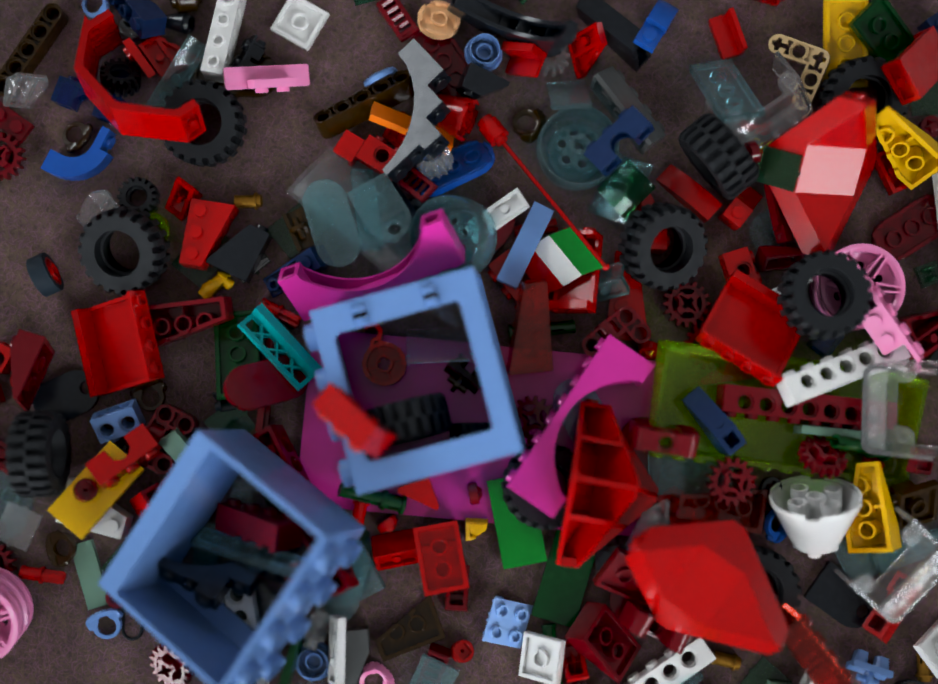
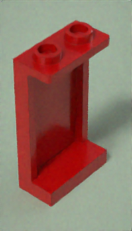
[881,25,938,106]
[546,227,603,314]

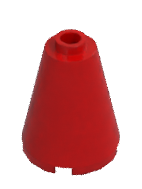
[436,94,479,141]

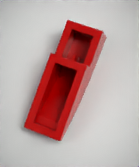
[656,164,723,223]

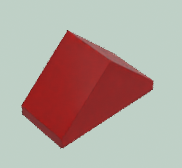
[165,176,203,221]
[397,477,440,511]
[563,641,589,683]

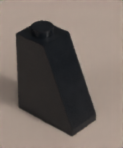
[206,224,272,283]

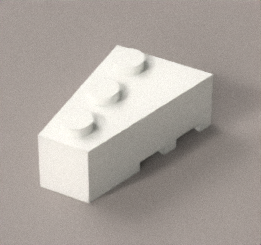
[56,477,134,540]

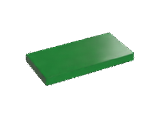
[487,478,547,569]

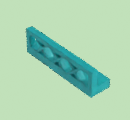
[237,303,322,391]

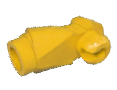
[198,271,234,299]

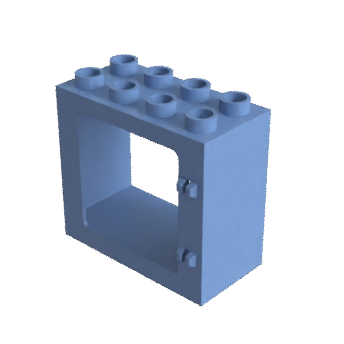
[303,266,527,496]
[98,429,365,684]

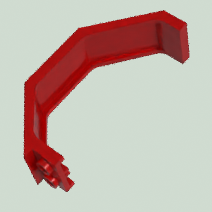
[74,9,207,143]

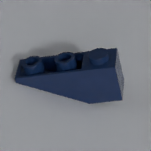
[108,0,167,39]
[263,245,334,298]
[681,386,747,456]

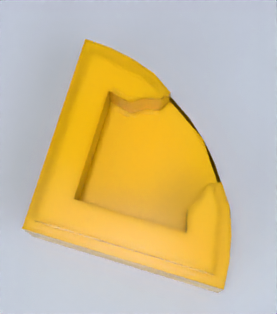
[465,518,488,541]

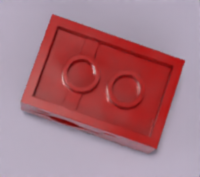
[413,520,470,596]

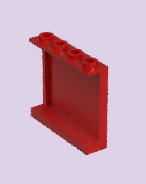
[695,269,801,387]
[71,290,165,397]

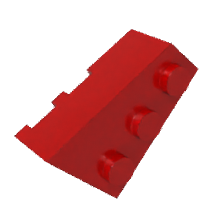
[179,198,239,271]
[311,383,397,458]

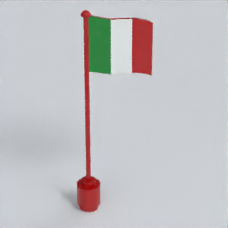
[477,114,610,294]

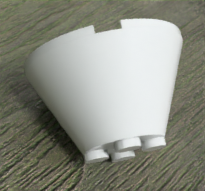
[768,475,863,559]

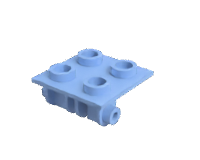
[482,595,533,649]

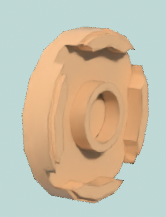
[417,0,460,40]

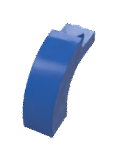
[633,0,679,54]
[40,126,116,181]

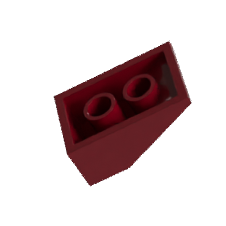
[10,329,55,411]
[564,601,642,683]

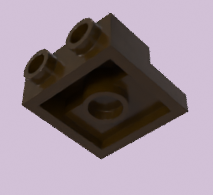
[889,479,938,531]

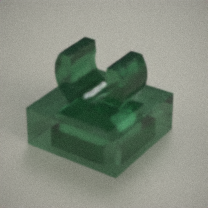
[913,260,938,289]

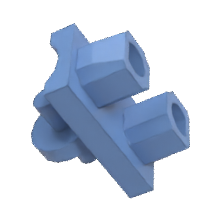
[845,649,894,684]

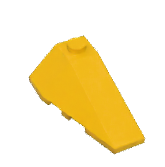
[876,106,938,190]
[845,461,902,553]

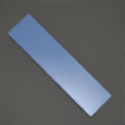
[496,201,554,290]

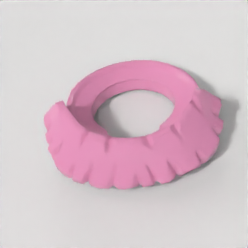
[359,661,395,684]

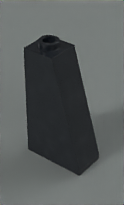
[576,0,651,72]

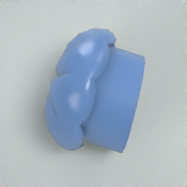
[464,33,503,72]
[296,640,329,681]

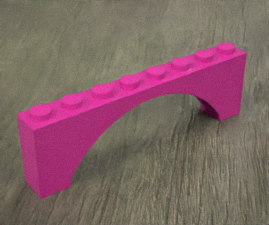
[277,208,465,321]
[505,334,655,518]

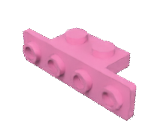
[223,64,310,93]
[862,282,925,363]

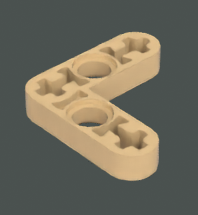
[768,34,831,111]

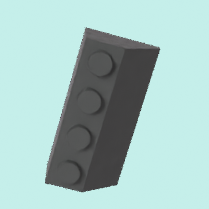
[590,66,666,155]

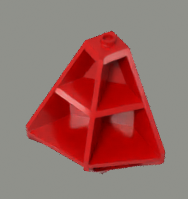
[758,91,877,255]
[555,399,658,569]
[626,520,789,655]

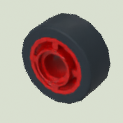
[26,252,64,297]

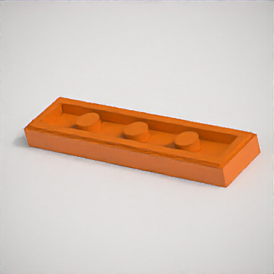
[368,101,454,153]

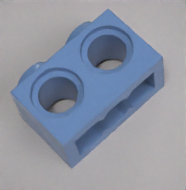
[90,398,146,444]

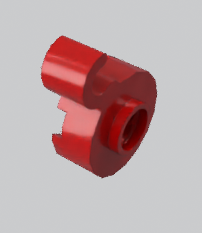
[362,323,407,386]

